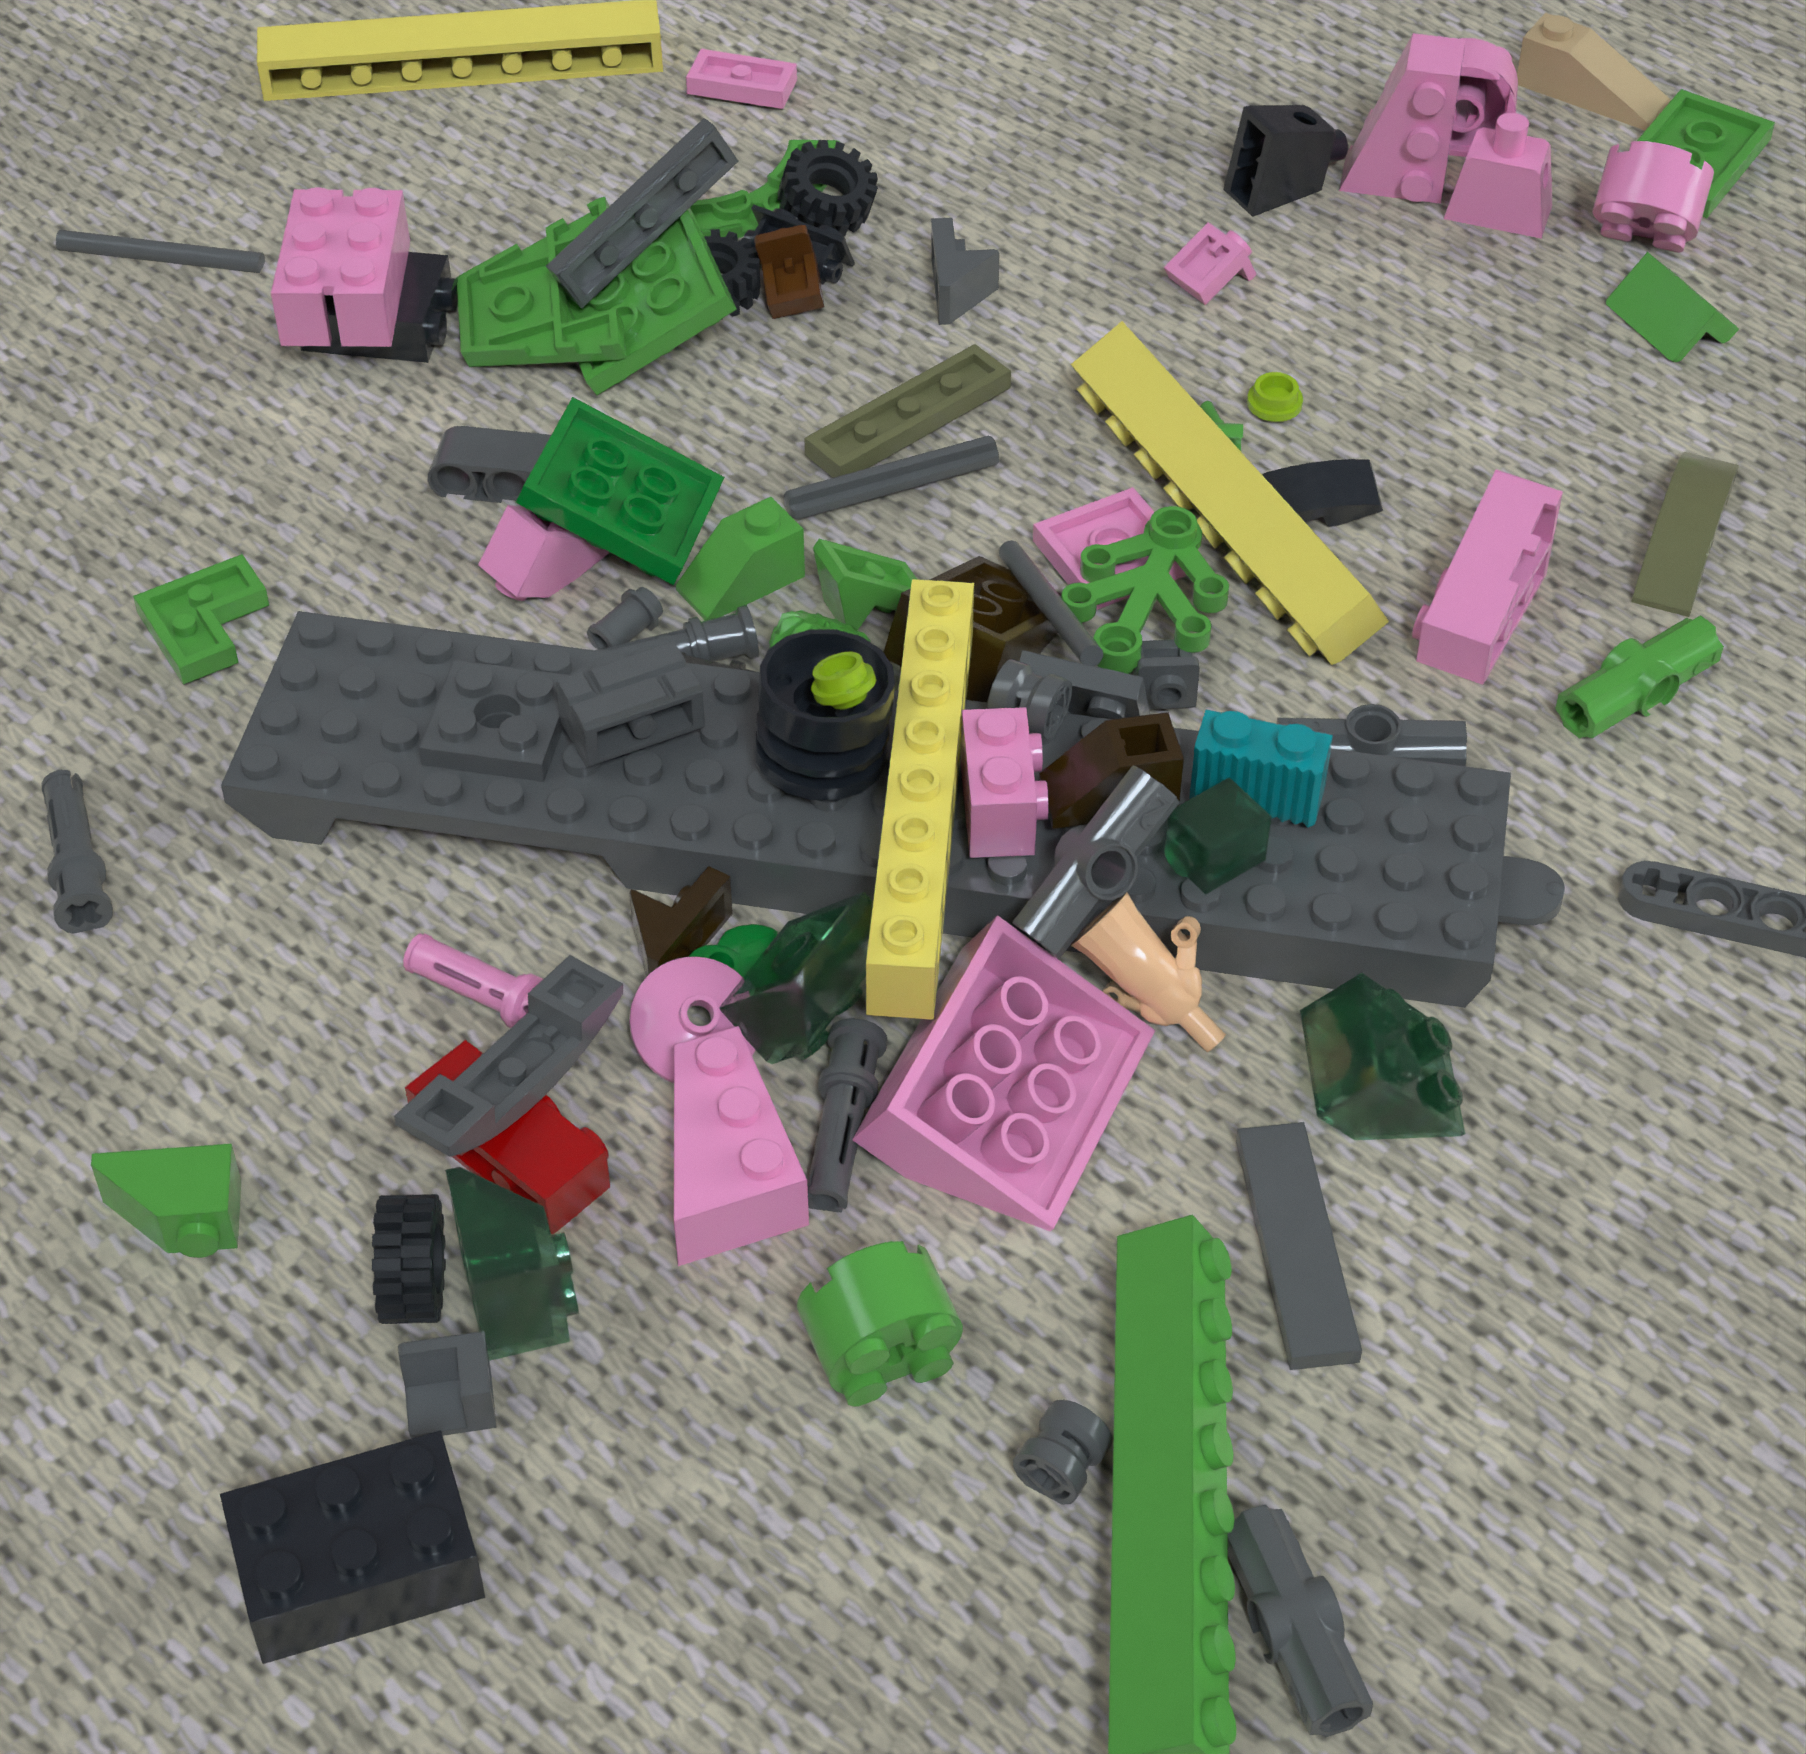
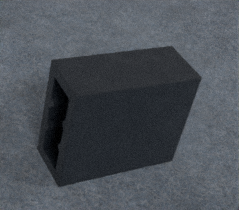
[300,252,458,363]

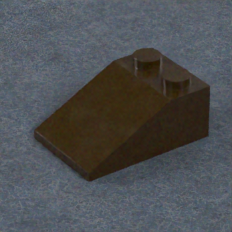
[883,556,1080,703]

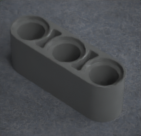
[427,426,551,503]

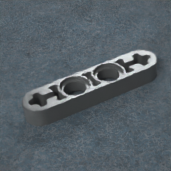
[1618,861,1806,958]

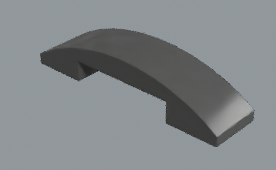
[394,955,623,1157]

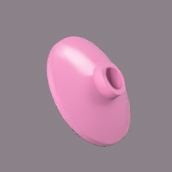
[629,957,762,1083]

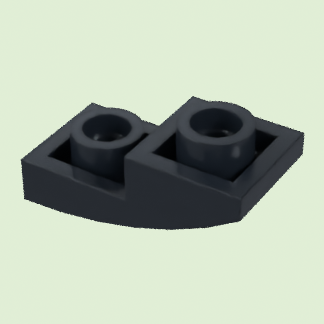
[1262,459,1383,527]

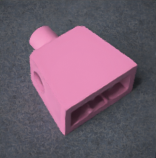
[1444,113,1552,239]

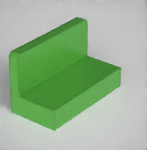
[1606,252,1739,362]

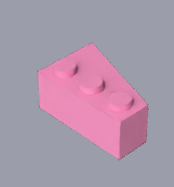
[1339,33,1466,204]
[1412,470,1563,685]
[674,1026,809,1266]

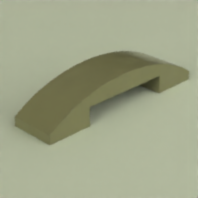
[1631,452,1739,617]

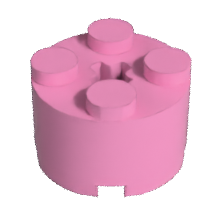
[1449,38,1518,157]
[1592,141,1714,253]

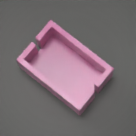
[271,187,410,347]

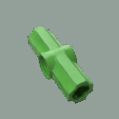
[1555,615,1724,739]

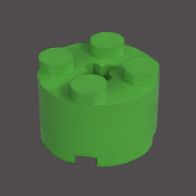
[797,1241,963,1407]

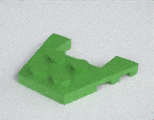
[457,196,627,367]

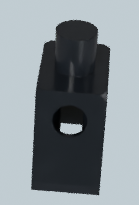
[1223,105,1348,217]

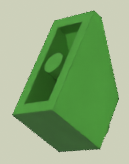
[676,496,805,621]
[91,1144,241,1258]

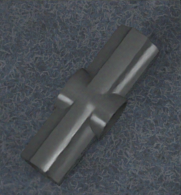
[1276,704,1467,766]
[1012,765,1180,959]
[1228,1504,1373,1738]

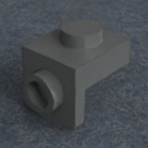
[1131,640,1200,709]

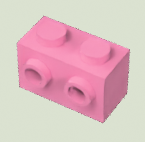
[960,707,1048,858]

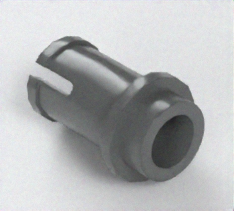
[587,587,663,649]

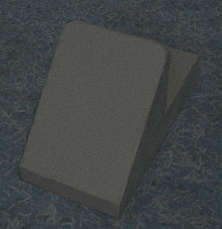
[931,218,1000,325]

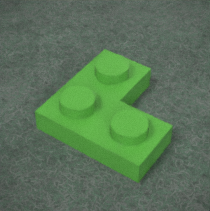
[133,554,269,685]

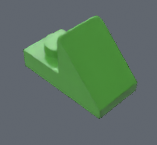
[813,538,918,631]

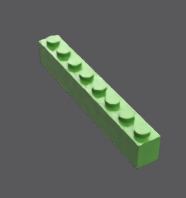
[1108,1214,1236,1754]

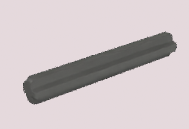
[784,436,999,519]

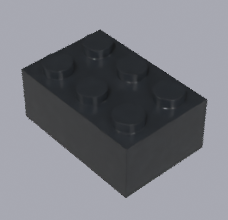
[220,1430,486,1664]

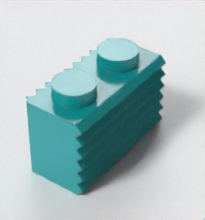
[1189,709,1333,828]

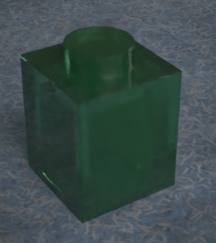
[1164,777,1272,895]

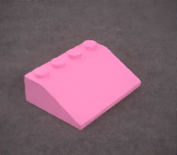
[852,915,1156,1231]

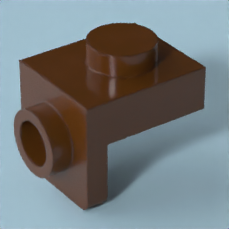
[754,225,825,319]

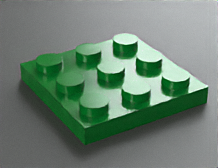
[515,397,725,585]

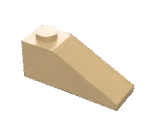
[1517,13,1671,131]

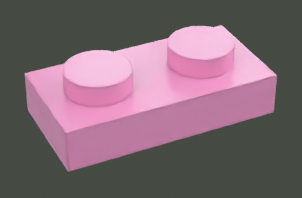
[686,49,797,109]

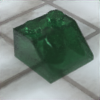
[719,892,873,1064]
[445,1167,579,1361]

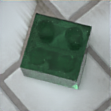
[1300,972,1466,1140]

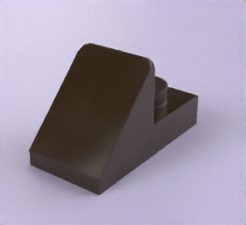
[629,866,733,977]

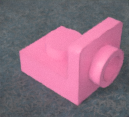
[1164,222,1257,305]

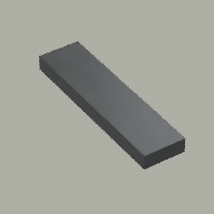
[546,118,739,308]
[1236,1122,1362,1370]

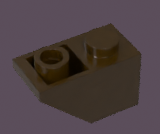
[1039,712,1184,829]

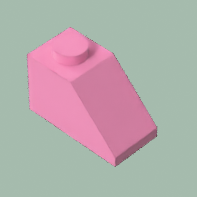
[478,505,610,601]

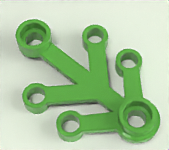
[1061,506,1229,674]

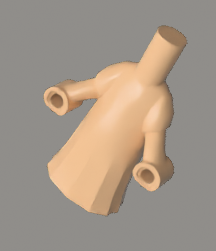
[1071,892,1226,1052]

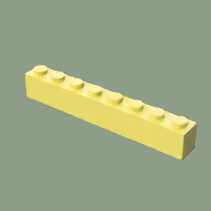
[257,0,663,101]
[1071,321,1389,665]

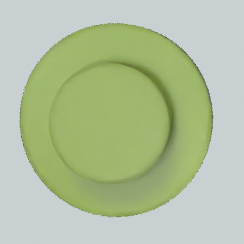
[1247,372,1303,422]
[811,652,876,709]

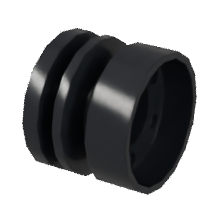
[755,629,895,800]

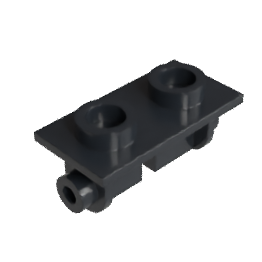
[743,204,855,285]

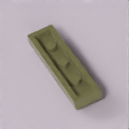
[804,344,1011,478]

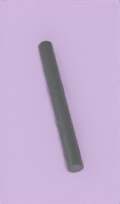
[56,230,265,273]
[999,540,1103,666]

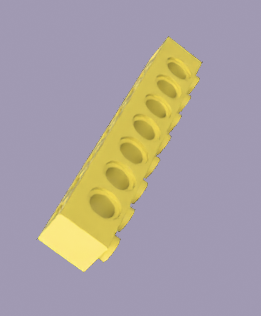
[866,579,974,1020]

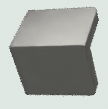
[398,1331,497,1438]

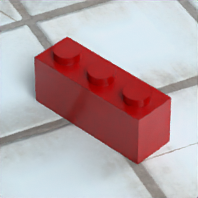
[405,1040,610,1237]

